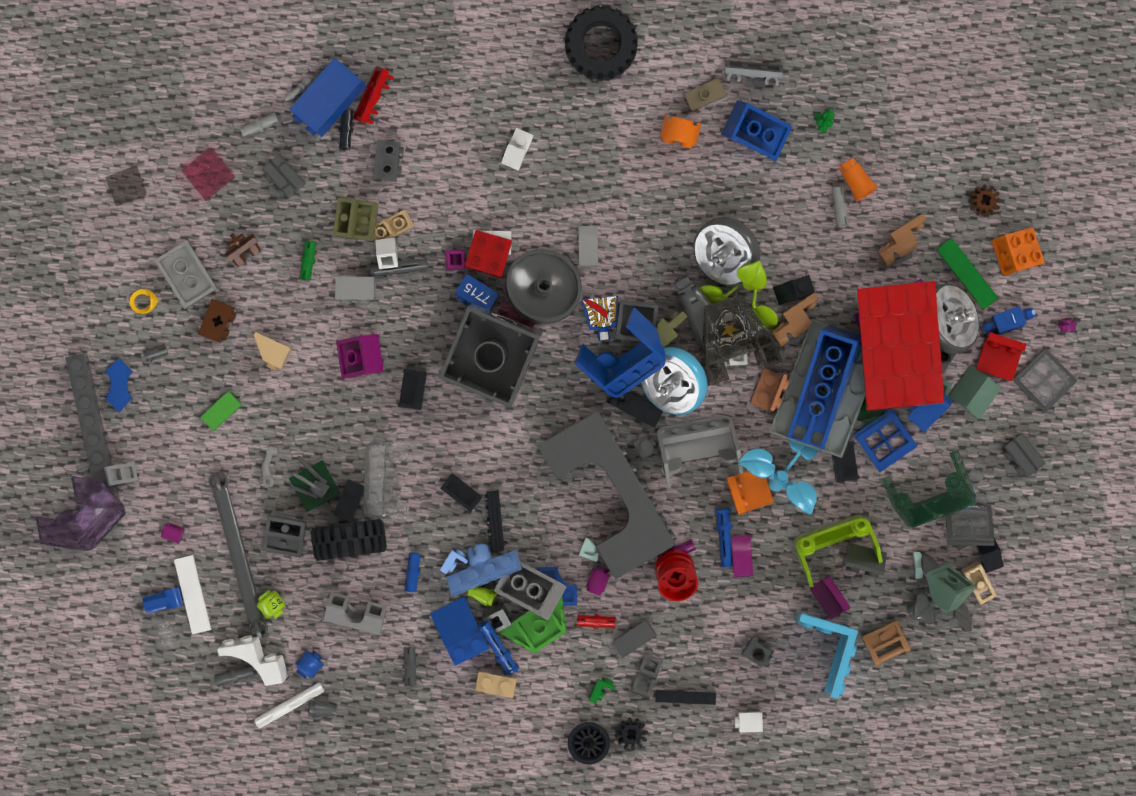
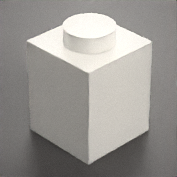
[376,238,398,269]
[735,711,763,733]

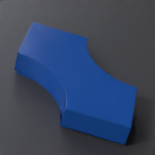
[105,358,133,412]
[538,567,577,606]

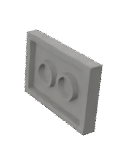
[154,240,218,309]

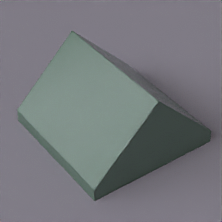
[948,366,1001,419]

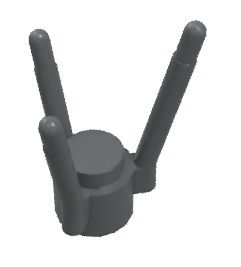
[290,456,330,499]

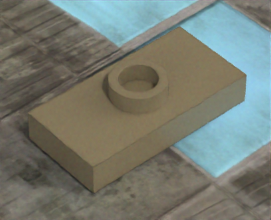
[684,78,726,112]

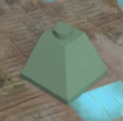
[926,564,977,613]

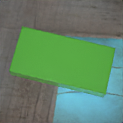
[201,391,242,431]

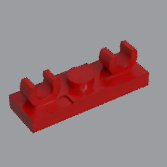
[353,67,394,124]

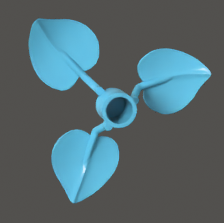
[738,440,819,515]

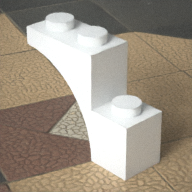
[217,635,288,686]

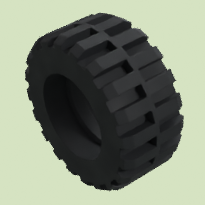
[565,5,638,81]
[311,519,387,561]

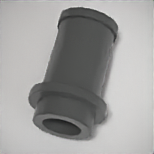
[143,343,168,362]

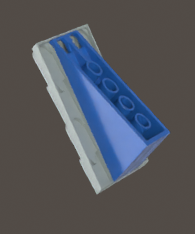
[769,319,865,458]

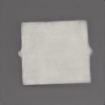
[105,165,148,207]

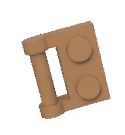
[861,620,911,668]

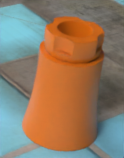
[839,158,879,202]

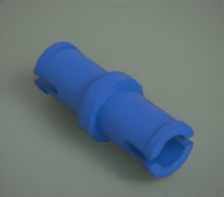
[405,552,421,592]

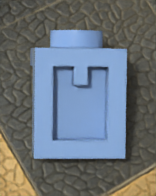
[440,549,468,574]

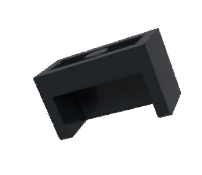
[398,369,427,411]
[832,441,860,482]
[440,473,483,512]

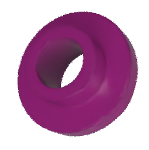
[1058,318,1077,332]

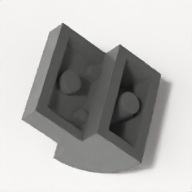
[263,514,307,558]

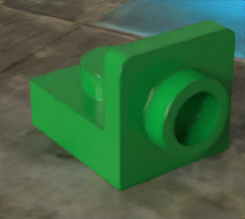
[588,677,616,704]

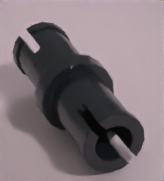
[338,110,354,150]

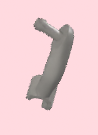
[261,444,280,488]

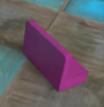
[810,575,851,619]

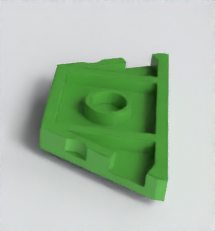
[499,596,567,653]

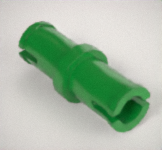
[299,240,317,280]

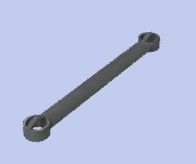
[208,472,268,639]

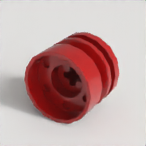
[654,550,698,602]

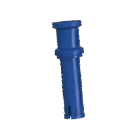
[714,508,733,567]
[478,620,519,676]

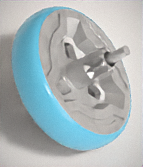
[641,347,708,415]

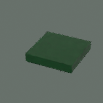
[289,460,341,512]

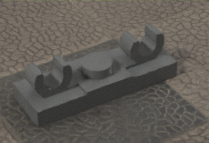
[725,60,783,86]

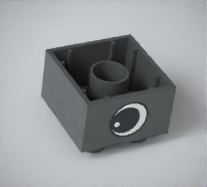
[439,303,543,408]

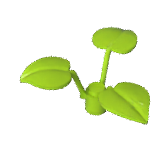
[699,260,778,329]

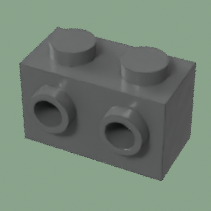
[373,140,404,182]

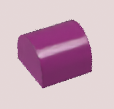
[445,250,466,271]
[161,523,185,544]

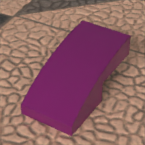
[731,535,753,578]

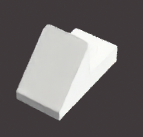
[501,128,534,171]

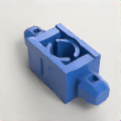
[982,306,1036,335]

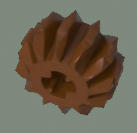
[968,184,1002,217]

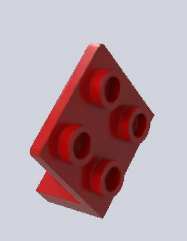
[465,230,512,278]
[976,332,1027,381]

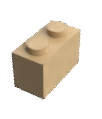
[475,671,517,698]

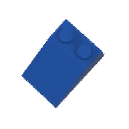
[721,100,792,161]
[430,597,490,666]

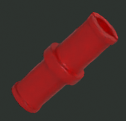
[577,614,616,629]

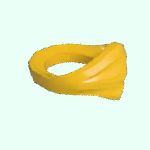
[129,289,159,314]

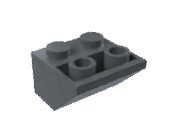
[842,543,887,578]

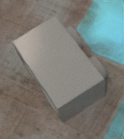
[335,276,375,304]

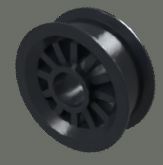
[568,722,610,765]

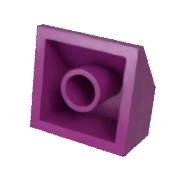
[336,334,384,379]

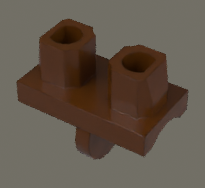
[225,233,261,267]

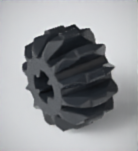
[615,717,648,750]

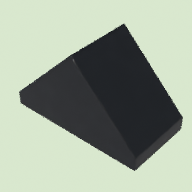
[976,534,1004,573]

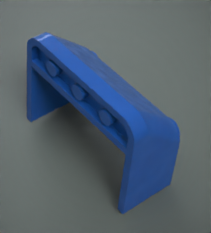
[575,307,667,398]

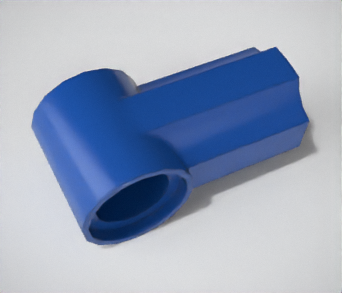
[142,587,183,613]

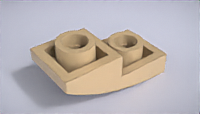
[374,210,414,240]

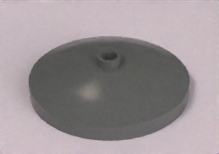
[505,249,582,324]

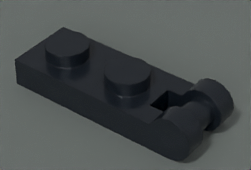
[607,392,663,428]

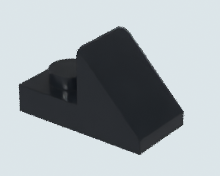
[773,275,815,305]

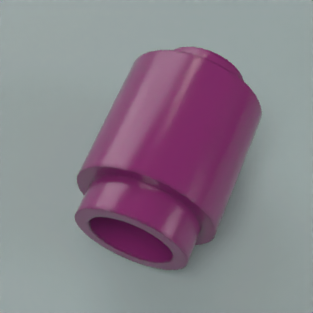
[586,566,610,596]

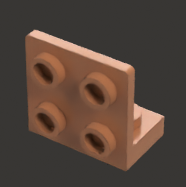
[750,368,789,412]

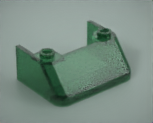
[882,449,976,527]

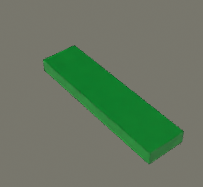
[936,238,999,310]

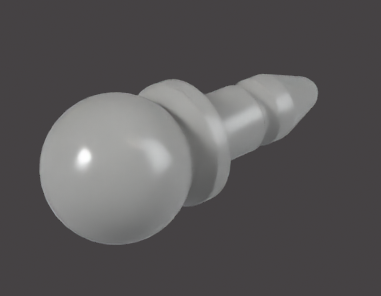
[284,77,314,101]

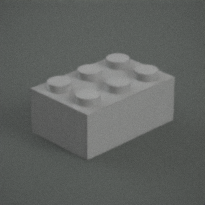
[494,562,566,620]

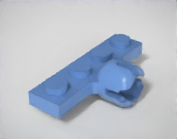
[447,544,522,596]

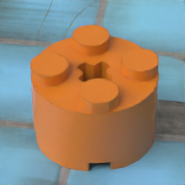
[659,114,702,149]

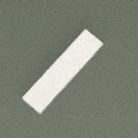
[174,555,212,634]

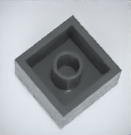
[615,300,659,343]

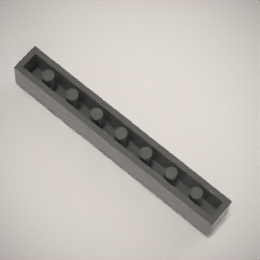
[65,353,121,508]

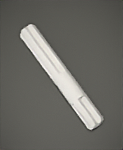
[255,683,324,728]

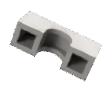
[324,592,387,635]

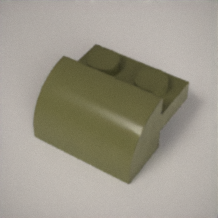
[333,197,379,241]
[656,311,688,348]

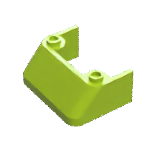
[793,515,883,587]

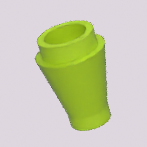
[468,587,498,607]

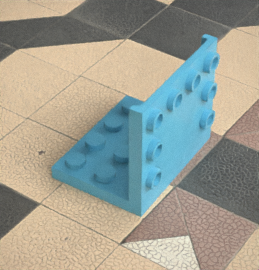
[794,611,858,699]

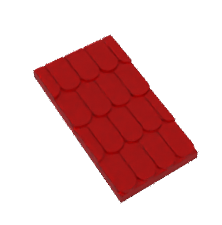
[857,281,944,411]

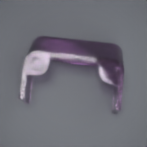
[36,476,126,551]

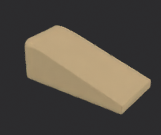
[961,561,997,605]

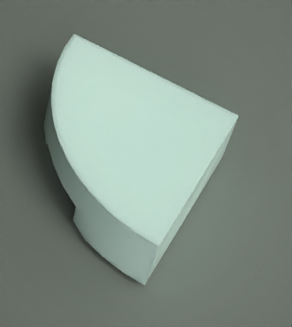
[579,538,598,562]
[913,552,923,579]

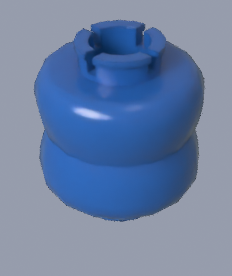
[295,650,323,679]

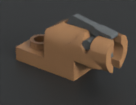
[877,214,927,267]
[771,292,819,347]

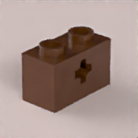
[198,299,237,343]

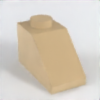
[254,332,292,371]

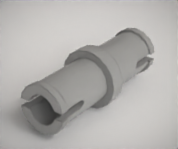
[240,112,280,139]
[832,186,849,226]

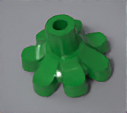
[814,109,835,133]

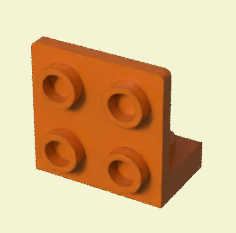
[991,227,1045,276]
[726,471,774,515]

